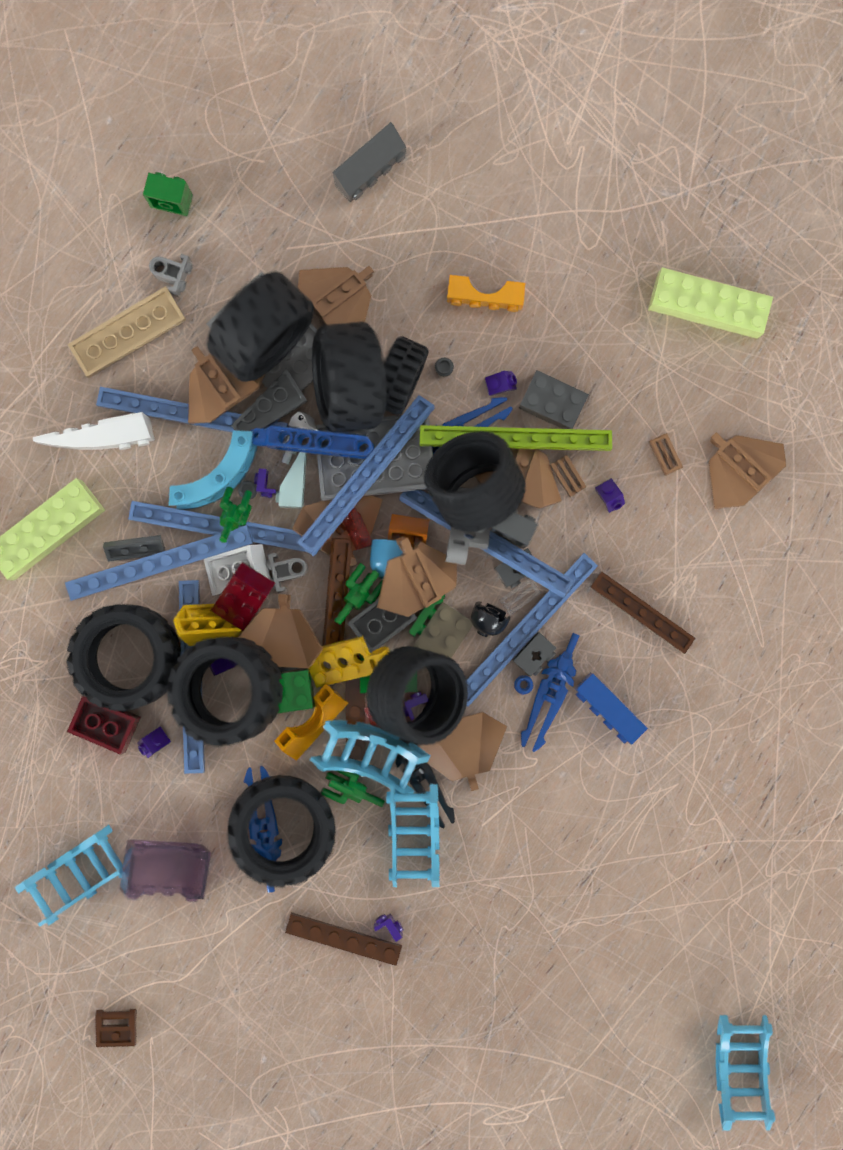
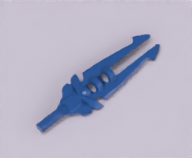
[432,397,513,454]
[521,633,580,752]
[244,766,282,893]

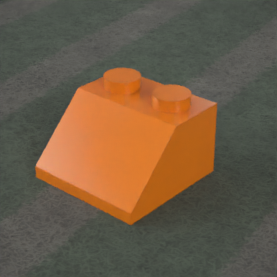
[387,514,430,554]

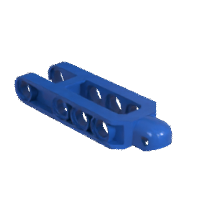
[250,426,375,460]

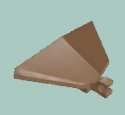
[298,266,374,325]
[188,346,265,424]
[709,432,786,509]
[475,448,562,509]
[292,496,383,567]
[377,536,457,617]
[239,594,323,668]
[418,712,507,791]

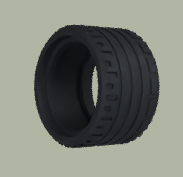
[424,431,526,532]
[366,646,468,745]

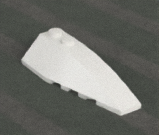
[33,412,155,450]

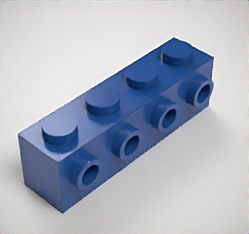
[574,673,648,745]

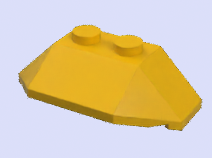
[173,604,248,646]

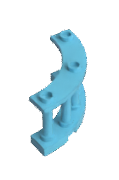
[169,430,258,510]
[310,720,430,794]
[386,784,440,887]
[14,825,134,927]
[716,1015,775,1131]

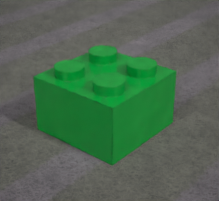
[143,172,193,217]
[278,669,315,713]

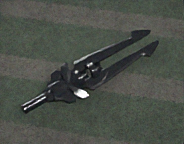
[395,738,455,828]

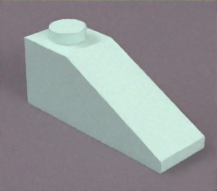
[276,452,307,509]

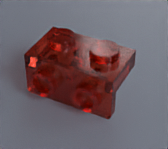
[343,507,372,550]

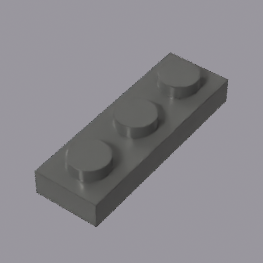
[103,535,165,562]

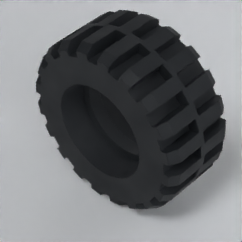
[384,336,429,415]

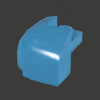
[370,539,403,579]

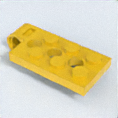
[308,636,390,688]

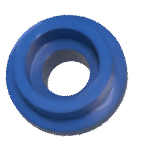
[514,675,533,695]

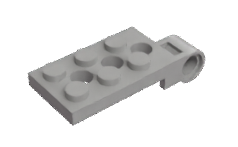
[445,487,490,565]

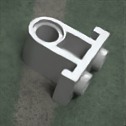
[149,254,193,297]
[266,553,308,592]

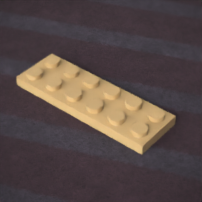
[67,286,186,378]

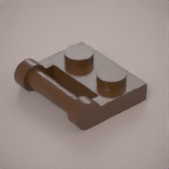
[95,1009,137,1047]

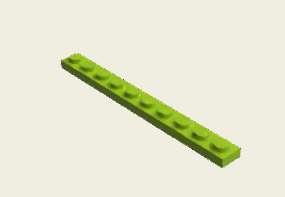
[419,425,612,451]

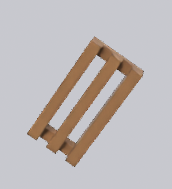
[649,433,683,476]
[550,455,586,497]

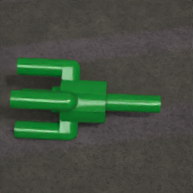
[219,487,252,543]
[334,563,383,625]
[321,770,385,807]

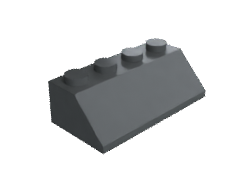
[333,122,407,202]

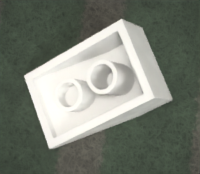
[204,544,270,596]

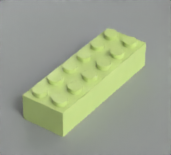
[648,267,773,339]
[0,478,105,580]

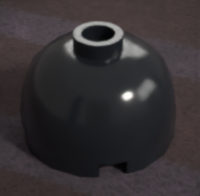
[471,601,511,637]

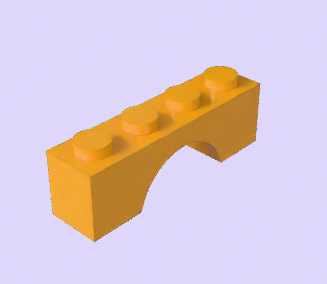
[447,275,526,312]
[274,684,348,761]

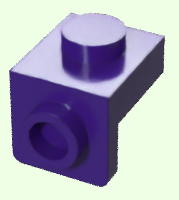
[485,370,517,396]
[254,468,277,498]
[595,478,625,513]
[209,658,238,676]
[403,691,428,720]
[137,726,171,758]
[374,913,404,942]

